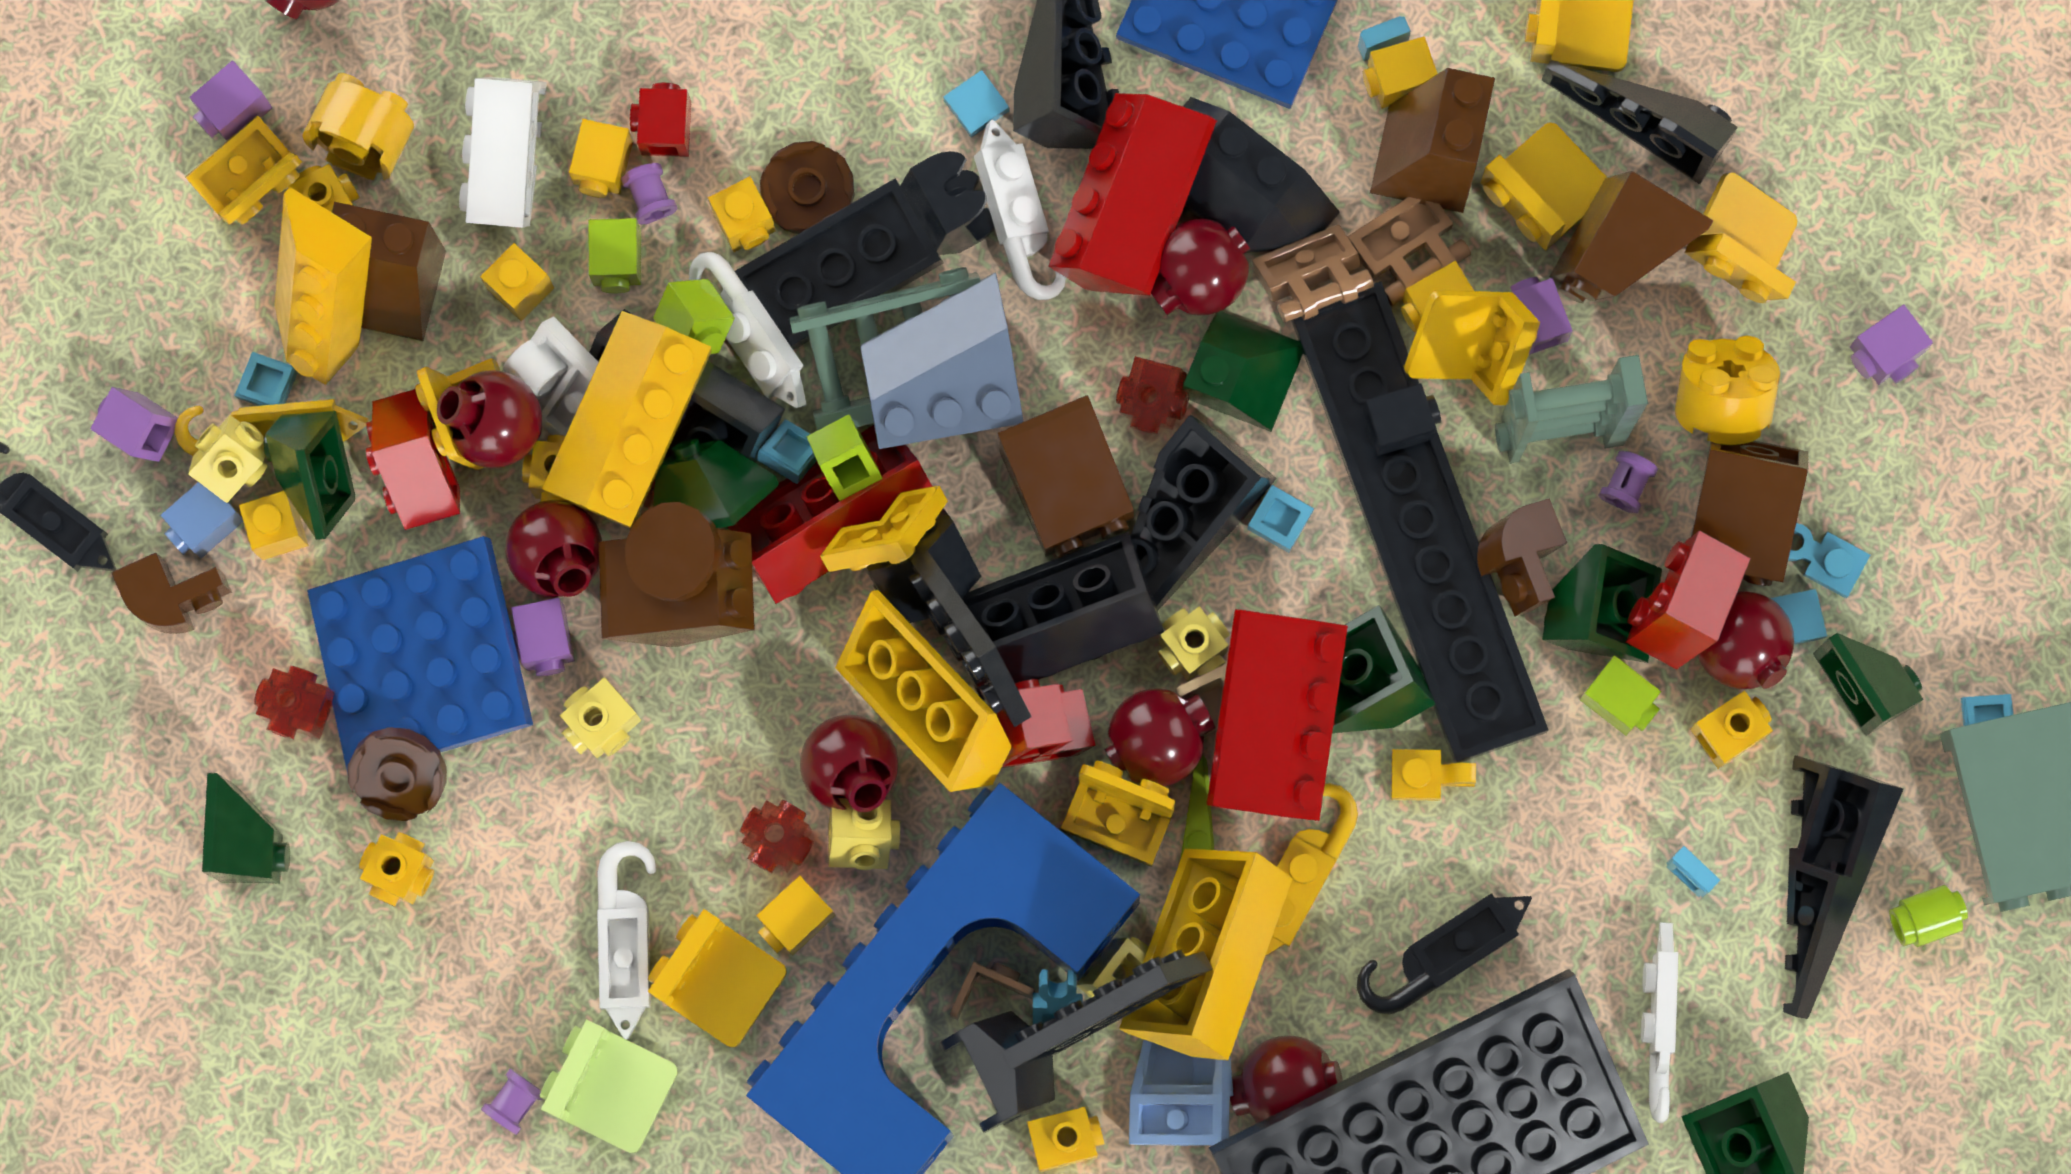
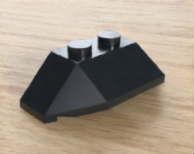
[1183,97,1340,252]

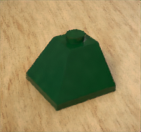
[1182,311,1303,432]
[264,411,355,540]
[653,438,779,528]
[1542,544,1662,663]
[1332,605,1436,733]
[1813,633,1924,736]
[202,773,290,884]
[1681,1072,1809,1174]

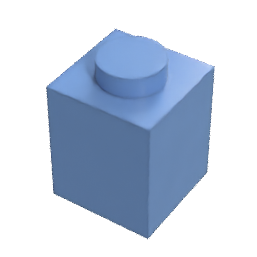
[160,482,243,558]

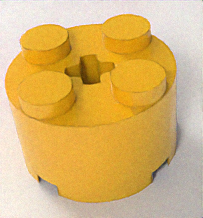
[302,73,414,180]
[1675,336,1780,445]

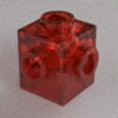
[1116,356,1189,435]
[254,666,335,740]
[740,799,814,874]

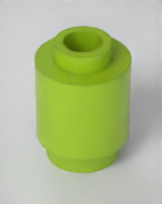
[1889,885,1968,947]

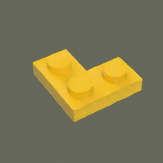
[820,485,948,572]

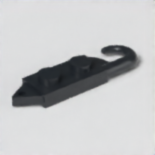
[0,442,116,572]
[1357,893,1532,1014]

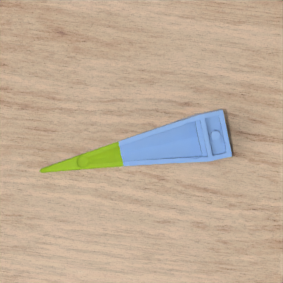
[1129,755,1233,1146]

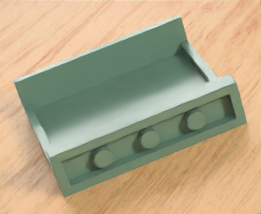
[1940,702,2071,912]

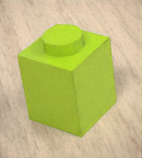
[588,218,641,294]
[653,279,735,354]
[806,414,883,501]
[1580,655,1661,736]

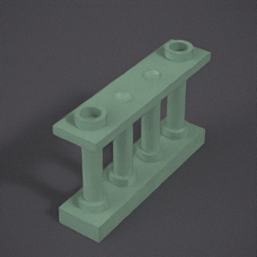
[790,267,981,431]
[1495,355,1648,464]

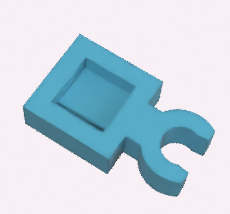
[1788,523,1870,598]
[1033,969,1083,1042]

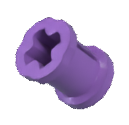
[621,163,677,225]
[1598,451,1658,514]
[481,1069,543,1135]

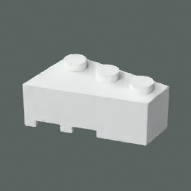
[459,77,547,228]

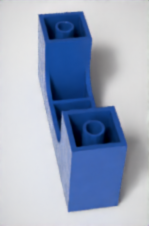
[746,782,1140,1174]

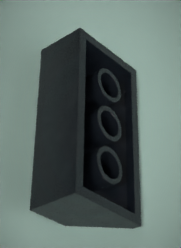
[589,309,785,463]
[962,532,1164,700]

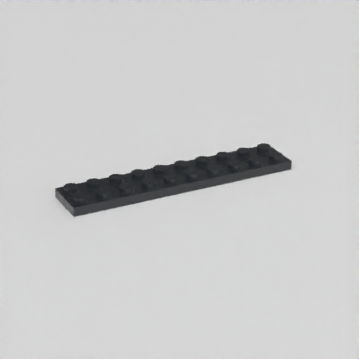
[1291,281,1549,763]

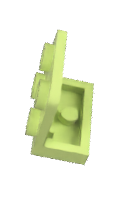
[540,1019,678,1153]

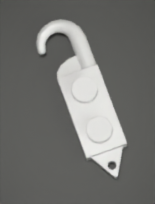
[974,119,1066,300]
[689,252,806,408]
[597,841,656,1040]
[1641,922,1679,1123]

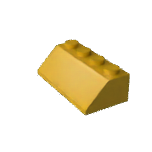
[274,187,372,385]
[542,311,712,529]
[835,590,1012,792]
[1119,848,1293,1060]

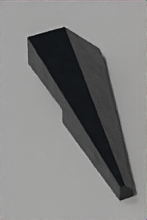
[1783,755,1904,1019]

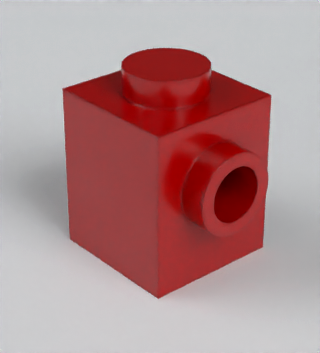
[630,82,691,157]

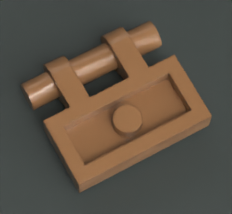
[1347,197,1471,306]
[1252,224,1374,323]

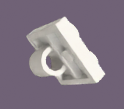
[503,316,599,436]

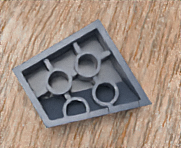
[860,272,1024,449]

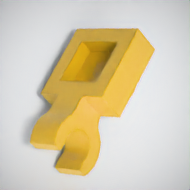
[1391,749,1476,801]

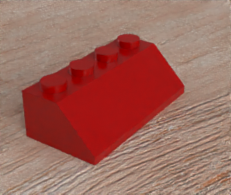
[1048,93,1217,296]
[727,425,933,604]
[1207,609,1348,821]

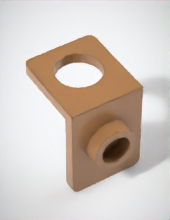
[950,962,1035,1020]

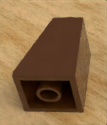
[1370,68,1495,213]
[1549,171,1713,304]
[332,202,446,341]
[997,395,1134,558]
[1691,440,1808,586]
[599,528,755,647]

